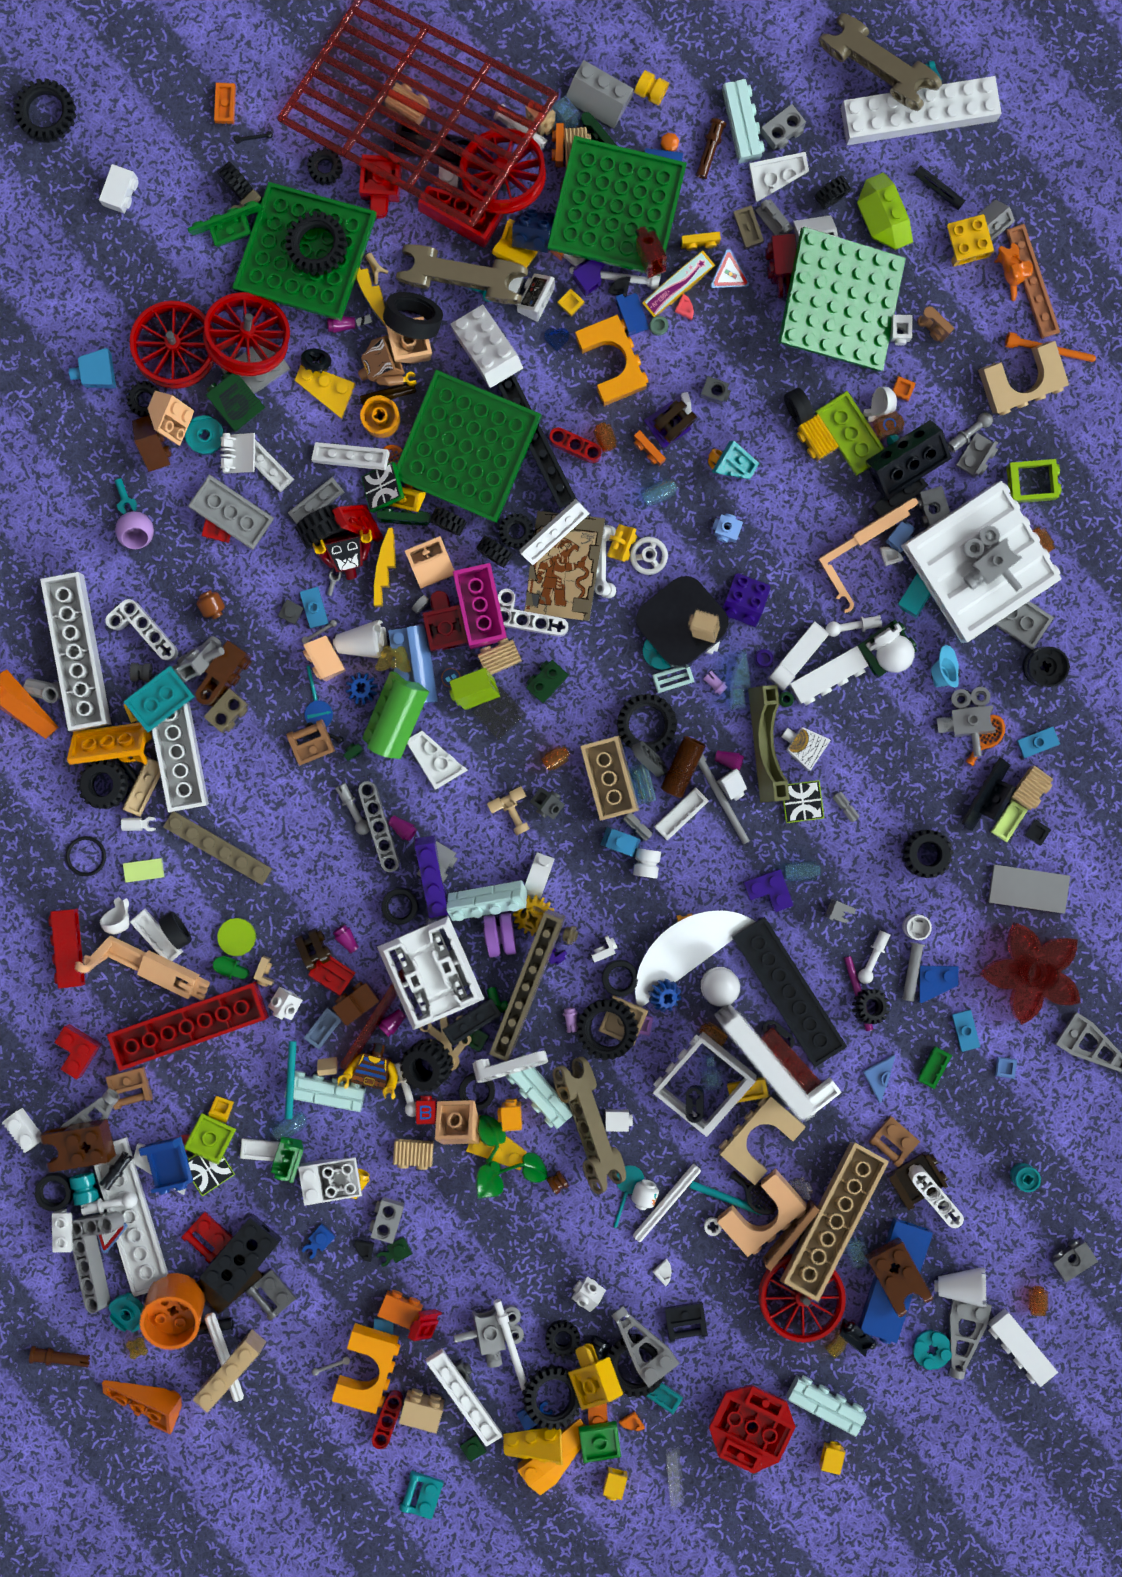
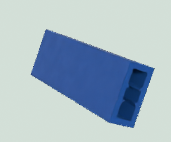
[858,1217,933,1344]

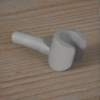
[327,568,342,596]

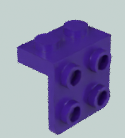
[722,573,771,627]

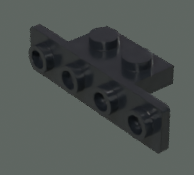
[961,758,1016,831]

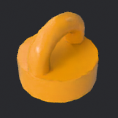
[708,449,723,469]

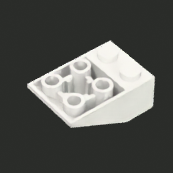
[298,1157,362,1206]

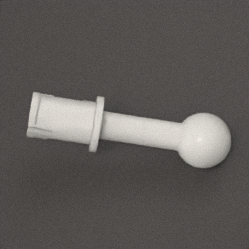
[826,615,882,637]
[858,930,891,984]
[395,1062,416,1117]
[81,1192,138,1216]

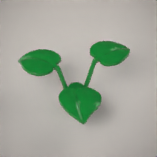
[476,1115,548,1198]

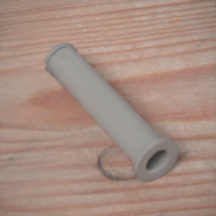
[902,942,925,1001]

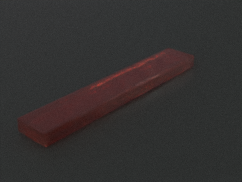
[340,969,407,1070]

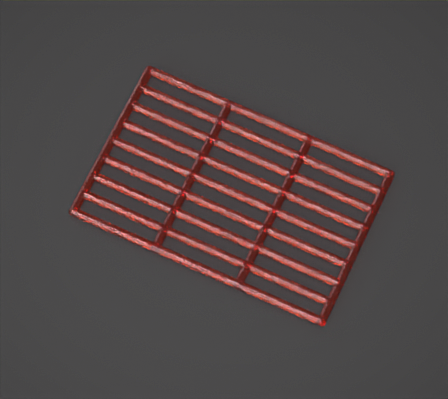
[277,0,559,227]

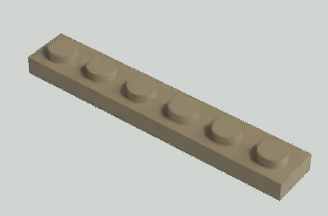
[163,811,273,885]

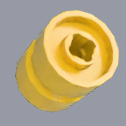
[634,70,669,106]

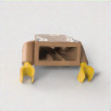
[358,335,417,386]

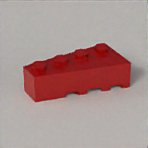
[418,186,504,248]

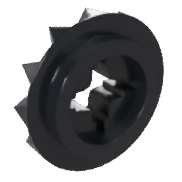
[301,348,331,374]

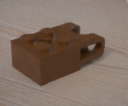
[195,640,252,707]
[39,1119,116,1172]
[865,1237,933,1318]

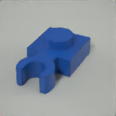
[302,1223,336,1259]
[517,1400,553,1431]

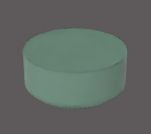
[649,316,668,336]

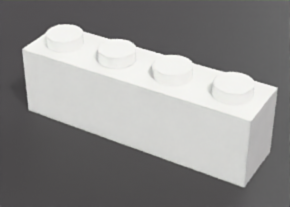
[789,646,868,706]
[988,1308,1058,1387]

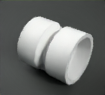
[633,848,661,878]
[902,914,932,940]

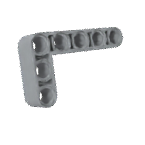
[72,1211,124,1314]

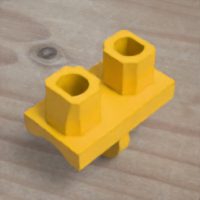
[607,524,637,562]

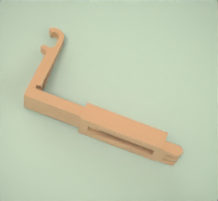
[818,498,918,613]
[75,935,210,1000]

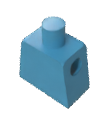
[69,348,116,388]
[600,827,641,857]

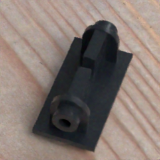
[839,1318,877,1357]

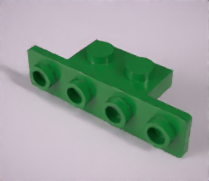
[187,201,263,248]

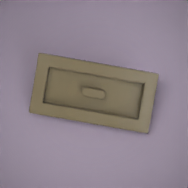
[733,205,764,250]

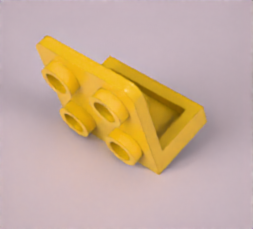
[492,218,538,268]

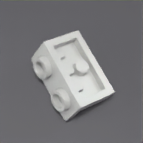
[52,1209,73,1252]

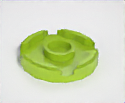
[217,918,256,956]

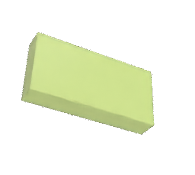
[990,800,1028,842]
[123,858,165,883]

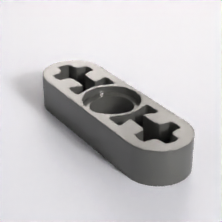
[632,741,668,777]

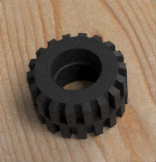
[295,505,346,549]
[77,760,130,809]
[901,830,954,878]
[400,1038,453,1092]

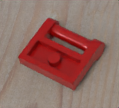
[181,1212,233,1263]

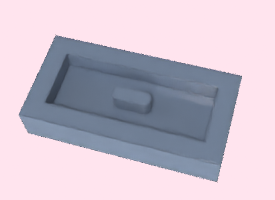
[304,1007,342,1050]

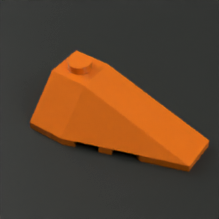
[0,669,59,739]
[102,1380,182,1434]

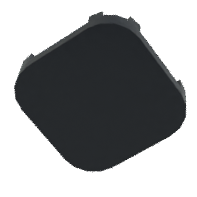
[636,576,729,668]

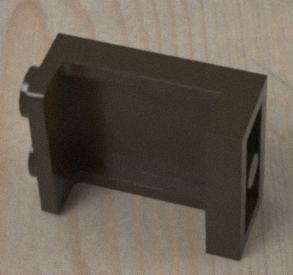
[886,1151,948,1211]

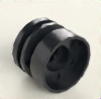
[1022,646,1070,687]

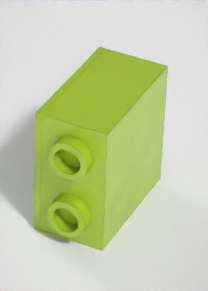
[449,668,500,710]

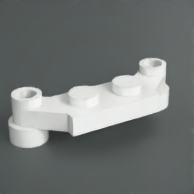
[594,525,616,598]

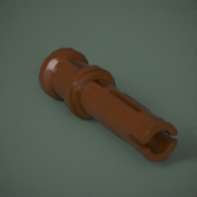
[695,118,727,179]
[29,1346,90,1368]

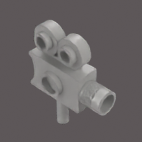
[963,526,1022,592]
[172,636,225,682]
[937,687,996,757]
[453,1305,524,1368]

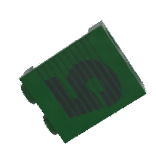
[206,372,265,432]

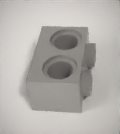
[760,104,806,151]
[369,1197,405,1244]

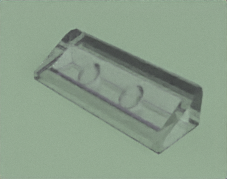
[665,1446,684,1511]

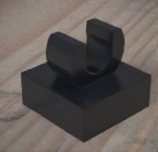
[1023,819,1051,846]

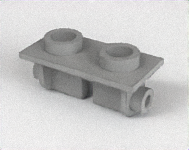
[755,199,794,236]

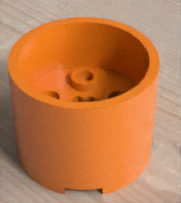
[140,1273,205,1350]

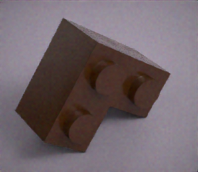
[132,415,172,472]
[332,982,381,1026]

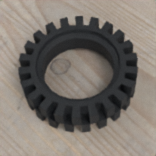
[13,78,77,143]
[285,211,348,276]
[617,694,677,753]
[576,998,638,1060]
[607,1334,664,1398]
[522,1365,581,1430]

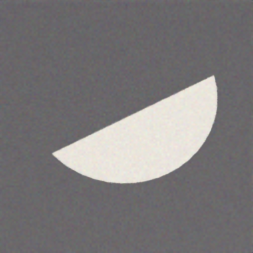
[635,911,755,1007]

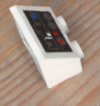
[515,273,555,322]

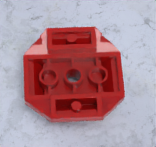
[709,1384,796,1474]

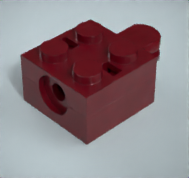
[765,234,797,298]
[422,591,469,653]

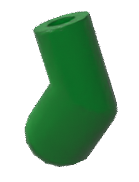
[486,987,508,1013]

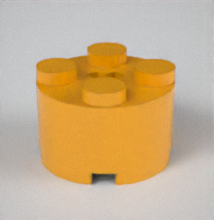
[360,395,401,438]

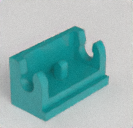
[898,573,931,618]

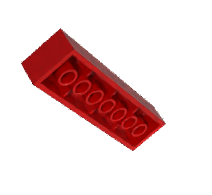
[107,981,269,1071]

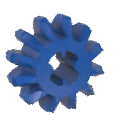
[345,672,378,705]
[649,979,682,1013]

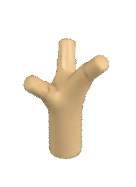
[365,253,388,285]

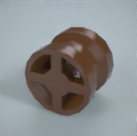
[547,1170,570,1195]

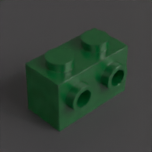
[526,660,569,704]

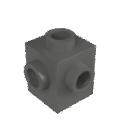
[530,787,565,820]

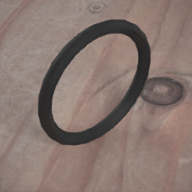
[66,836,106,877]

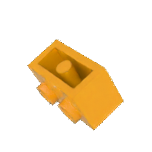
[497,1098,523,1131]

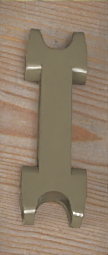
[818,13,942,111]
[395,244,528,304]
[553,1056,626,1194]

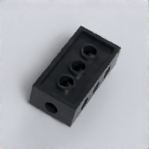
[866,420,952,499]
[199,1214,282,1303]

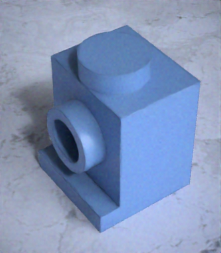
[885,522,915,553]

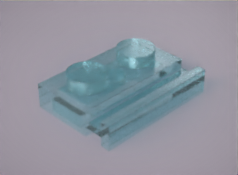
[628,764,656,805]

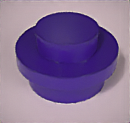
[754,649,773,668]

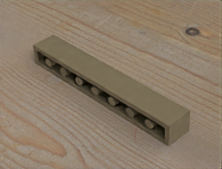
[489,909,566,1061]

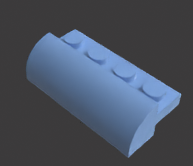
[388,626,438,704]

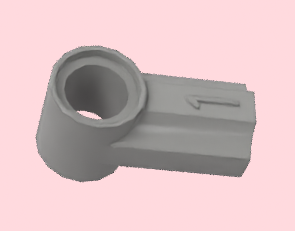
[23,678,62,703]

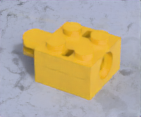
[568,1343,623,1410]

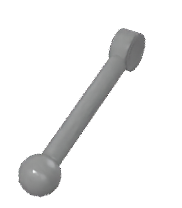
[302,620,337,644]
[312,1357,350,1376]

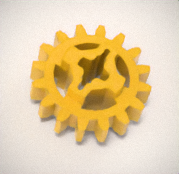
[513,895,555,936]

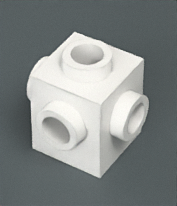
[268,987,303,1020]
[571,1276,606,1312]

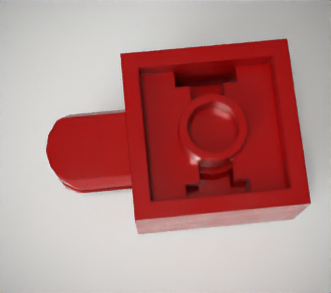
[359,154,402,219]

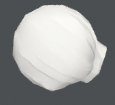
[863,387,897,422]
[99,897,129,934]

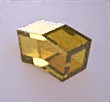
[825,1332,848,1359]

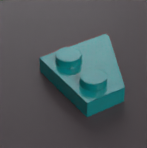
[712,441,759,479]

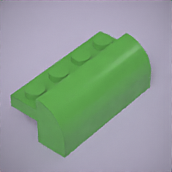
[362,671,429,759]

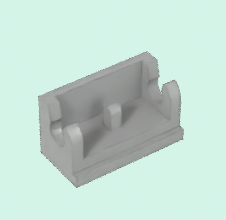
[824,899,856,923]

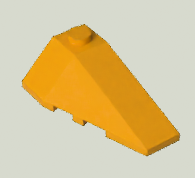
[517,1418,585,1495]

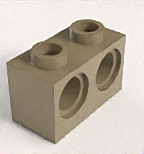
[204,688,249,733]

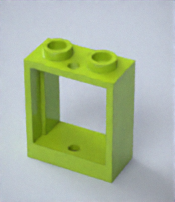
[1006,459,1061,503]

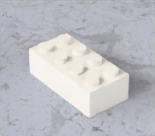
[450,304,523,388]

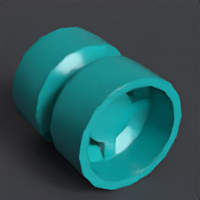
[1010,1163,1041,1192]
[69,1172,99,1205]

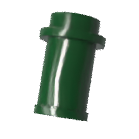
[779,692,794,707]

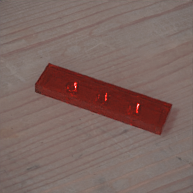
[760,1027,822,1094]

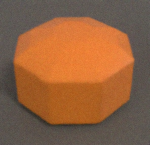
[660,133,679,152]

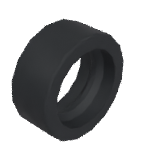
[381,888,418,925]
[159,911,192,949]
[602,959,638,997]
[459,1073,496,1110]
[35,1173,74,1211]

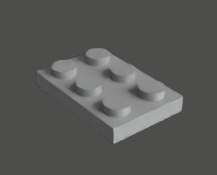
[221,339,291,394]

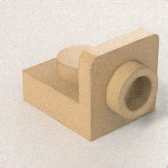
[253,956,275,987]

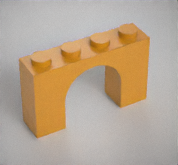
[575,314,648,406]
[332,1323,401,1414]

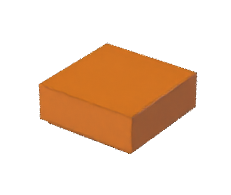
[892,376,916,402]

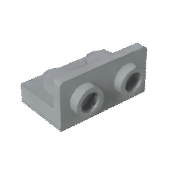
[956,432,998,478]

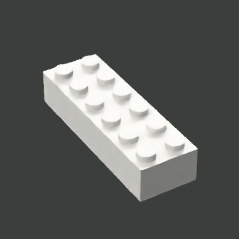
[152,702,209,812]

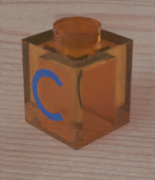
[873,411,904,440]

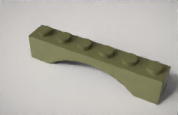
[748,685,790,803]

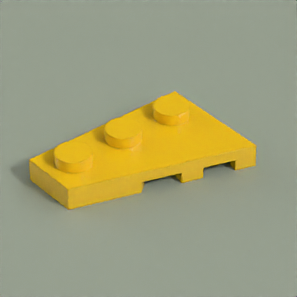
[295,365,355,419]
[466,1114,527,1170]
[503,1428,563,1466]

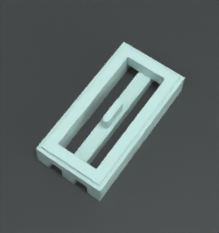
[652,667,694,693]

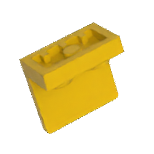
[947,214,994,267]

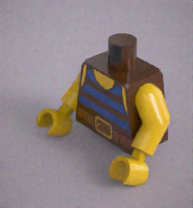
[337,1043,398,1099]

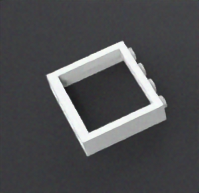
[653,1032,757,1137]

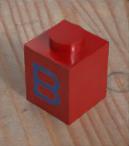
[416,1095,437,1124]

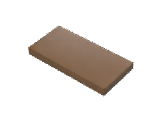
[763,1200,820,1271]

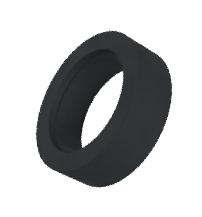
[383,292,443,339]

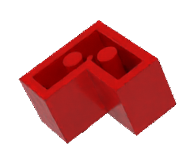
[54,1024,102,1079]

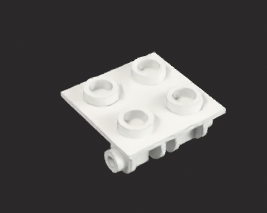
[220,433,255,474]

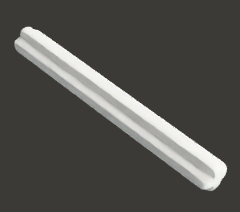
[633,1164,701,1242]
[205,1313,244,1402]

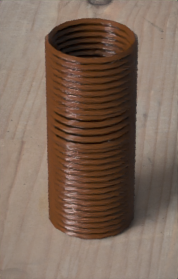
[660,736,706,798]

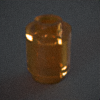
[593,422,617,453]
[1033,527,1056,552]
[541,745,571,771]
[698,1022,728,1046]
[1028,1286,1048,1316]

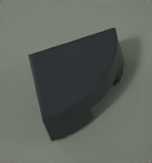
[608,277,631,297]
[355,1239,374,1262]

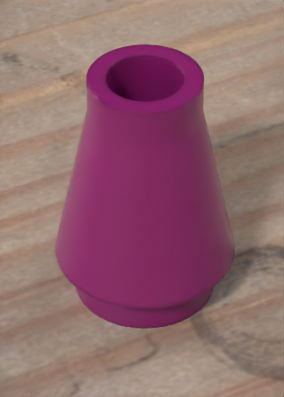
[327,316,355,333]
[714,750,744,771]
[388,815,417,841]
[333,924,359,954]
[378,1009,406,1037]

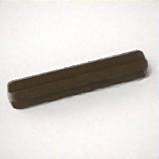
[360,383,416,405]

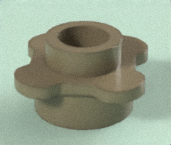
[563,926,578,945]

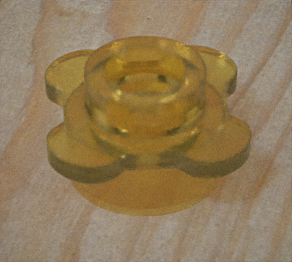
[126,1337,148,1359]

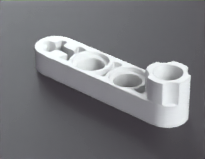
[472,1051,548,1083]
[908,1165,964,1228]

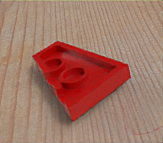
[332,505,384,542]

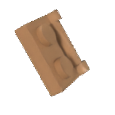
[917,306,955,343]
[286,719,335,766]
[105,1067,153,1110]
[868,1115,920,1167]

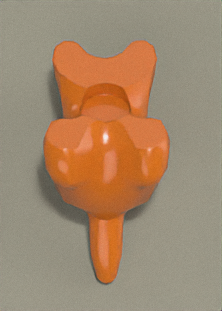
[994,243,1033,301]

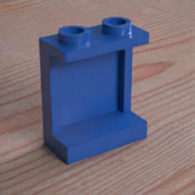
[139,1136,193,1195]

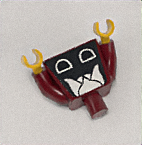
[312,530,372,580]

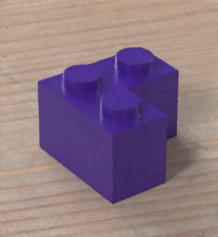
[743,869,794,912]

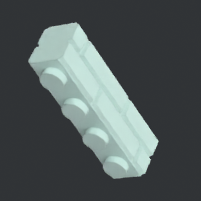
[722,79,765,164]
[447,881,527,921]
[506,1055,573,1129]
[284,1070,366,1112]
[786,1375,867,1437]

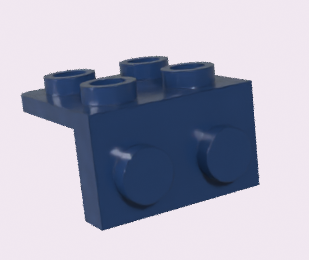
[512,209,555,253]

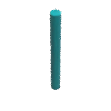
[285,1041,297,1119]
[689,1181,764,1216]

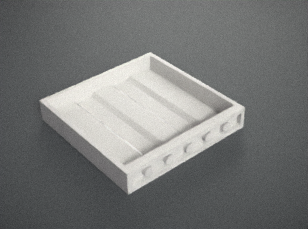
[901,481,1062,643]
[714,1005,817,1121]

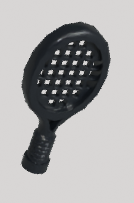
[729,1170,778,1215]

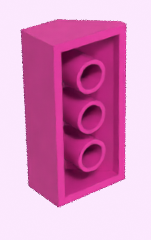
[453,563,507,649]

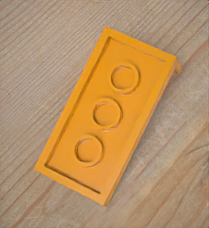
[67,722,153,765]

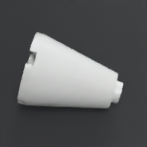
[333,620,388,659]
[934,1267,987,1307]

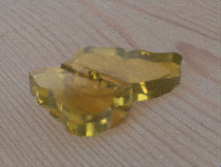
[375,645,412,673]

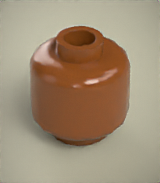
[196,590,225,620]

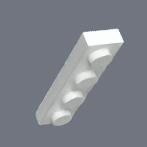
[311,442,390,470]
[519,499,589,565]

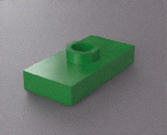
[916,1046,952,1089]

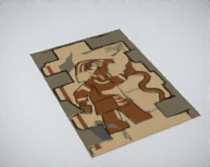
[524,511,605,621]

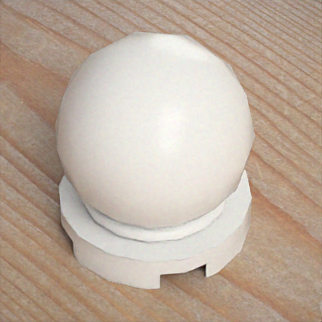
[866,623,915,673]
[701,967,740,1007]

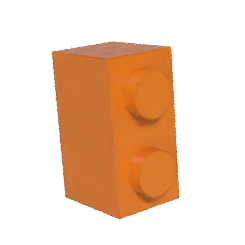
[377,1290,423,1329]

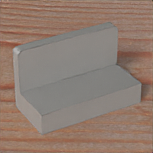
[976,200,1015,240]

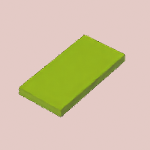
[815,391,885,476]

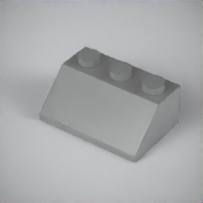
[564,60,633,129]

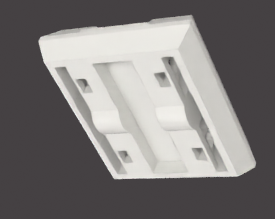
[377,916,484,1030]

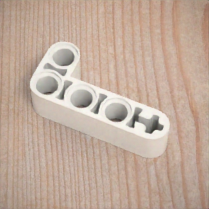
[498,589,568,637]
[105,599,178,661]
[767,621,830,691]

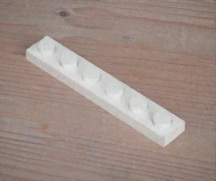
[426,1349,503,1446]

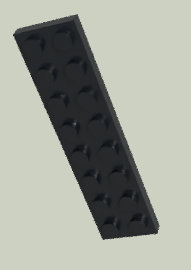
[732,917,847,1067]

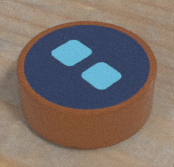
[441,668,461,688]

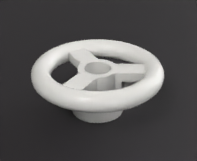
[630,537,668,575]

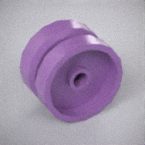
[484,912,516,958]

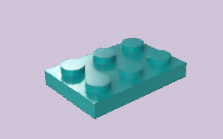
[123,666,195,732]

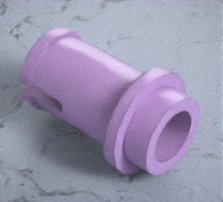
[703,671,728,695]
[563,1007,578,1033]

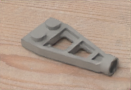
[1054,1012,1122,1074]
[61,1089,120,1127]
[949,1300,992,1380]
[611,1306,680,1387]

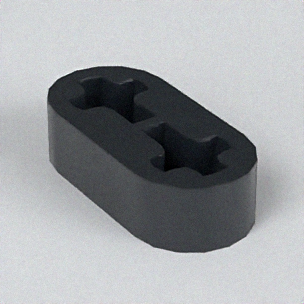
[762,1020,795,1051]
[686,1085,704,1123]

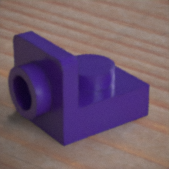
[549,948,567,965]

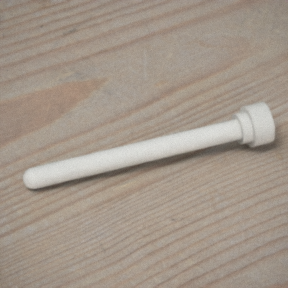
[569,267,661,290]

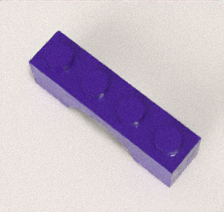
[572,260,606,297]
[415,835,448,918]

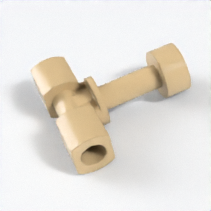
[487,786,530,836]

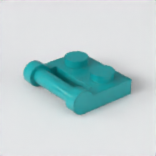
[399,1471,444,1520]

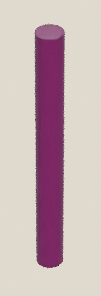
[844,956,873,1031]

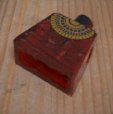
[635,227,666,279]

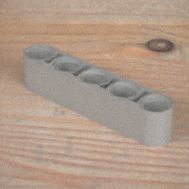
[358,781,400,872]

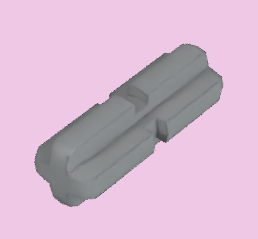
[833,792,859,822]
[623,813,652,841]

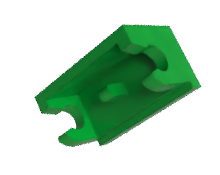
[271,1137,304,1183]

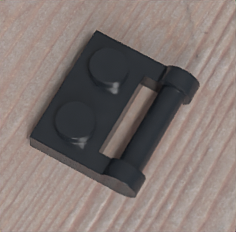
[664,1301,708,1342]

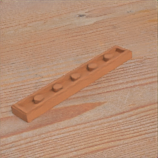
[1005,224,1060,339]

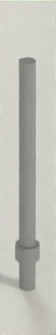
[698,754,750,844]

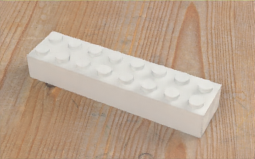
[841,76,1002,145]
[40,572,112,732]

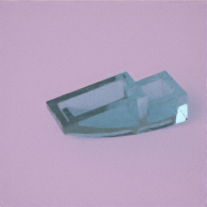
[728,649,751,710]

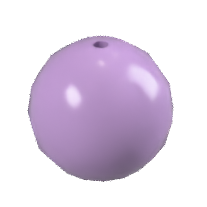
[115,511,154,549]

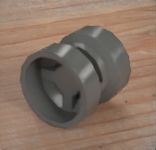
[130,663,153,682]

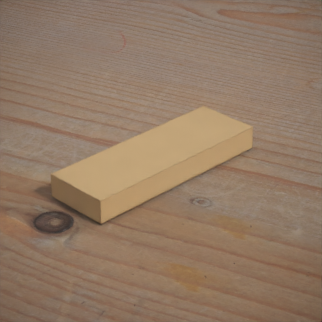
[122,757,161,817]

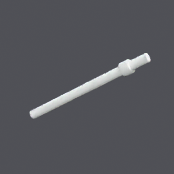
[493,1299,527,1391]

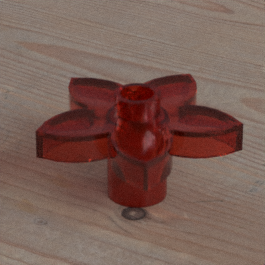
[979,922,1081,1025]

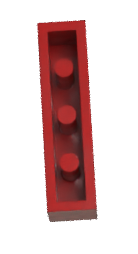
[48,909,85,989]

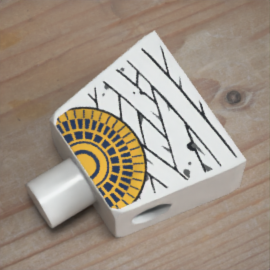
[781,727,831,771]

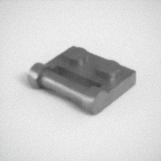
[245,1269,297,1321]

